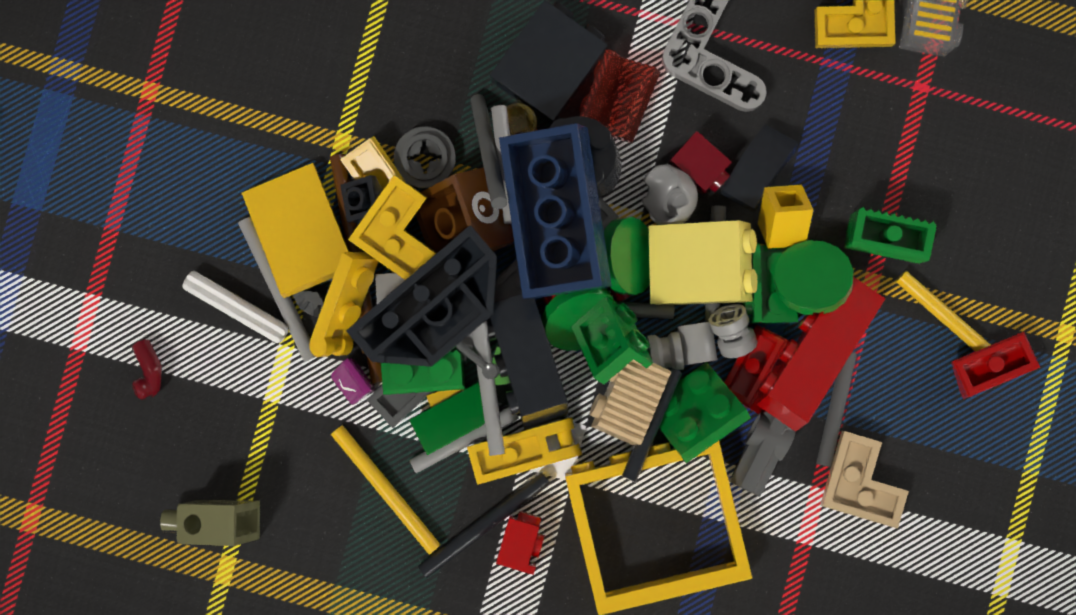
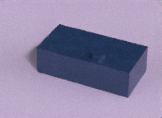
[499,123,612,299]

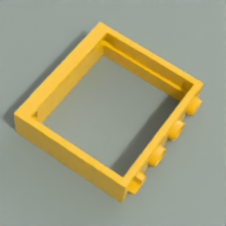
[565,441,752,615]

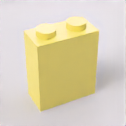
[649,220,758,305]

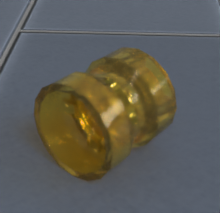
[507,103,537,136]

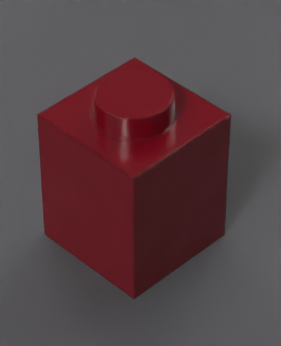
[668,131,731,195]

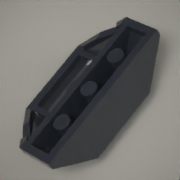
[346,225,497,367]

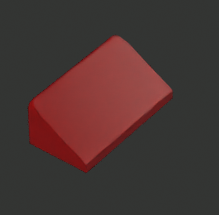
[724,324,789,414]
[951,332,1040,399]

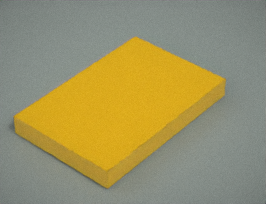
[242,163,349,298]

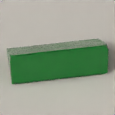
[409,383,485,455]

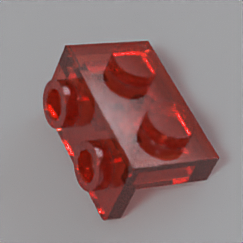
[580,49,661,144]

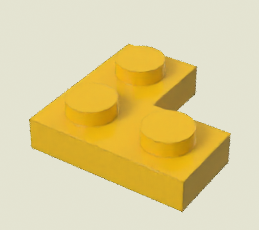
[815,0,895,48]
[348,175,437,280]

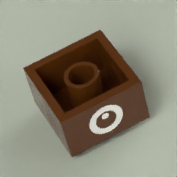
[415,167,514,255]

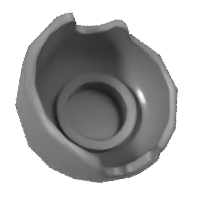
[642,164,698,225]

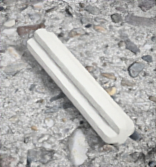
[182,271,289,343]

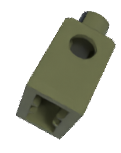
[160,500,260,546]

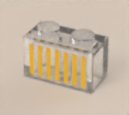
[899,0,968,57]

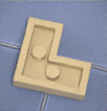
[820,431,909,529]

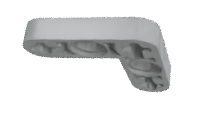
[662,0,766,112]

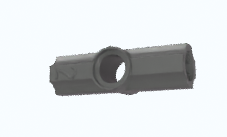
[729,410,796,497]

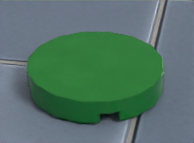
[604,217,650,295]
[774,240,854,315]
[541,288,617,351]

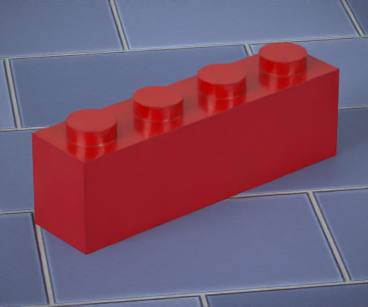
[756,276,885,432]

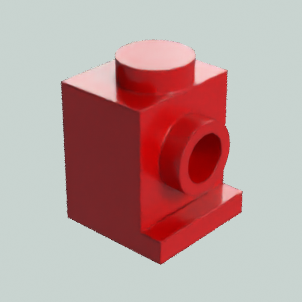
[496,511,545,575]

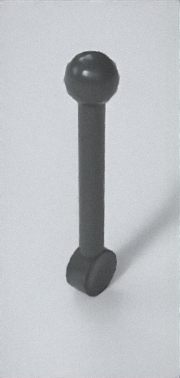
[456,342,500,379]

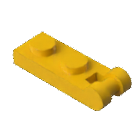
[309,252,379,357]
[467,417,582,485]

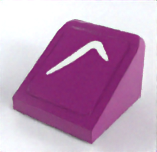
[331,358,375,405]

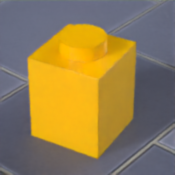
[758,185,813,249]

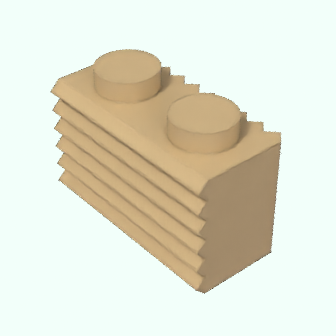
[589,359,671,445]

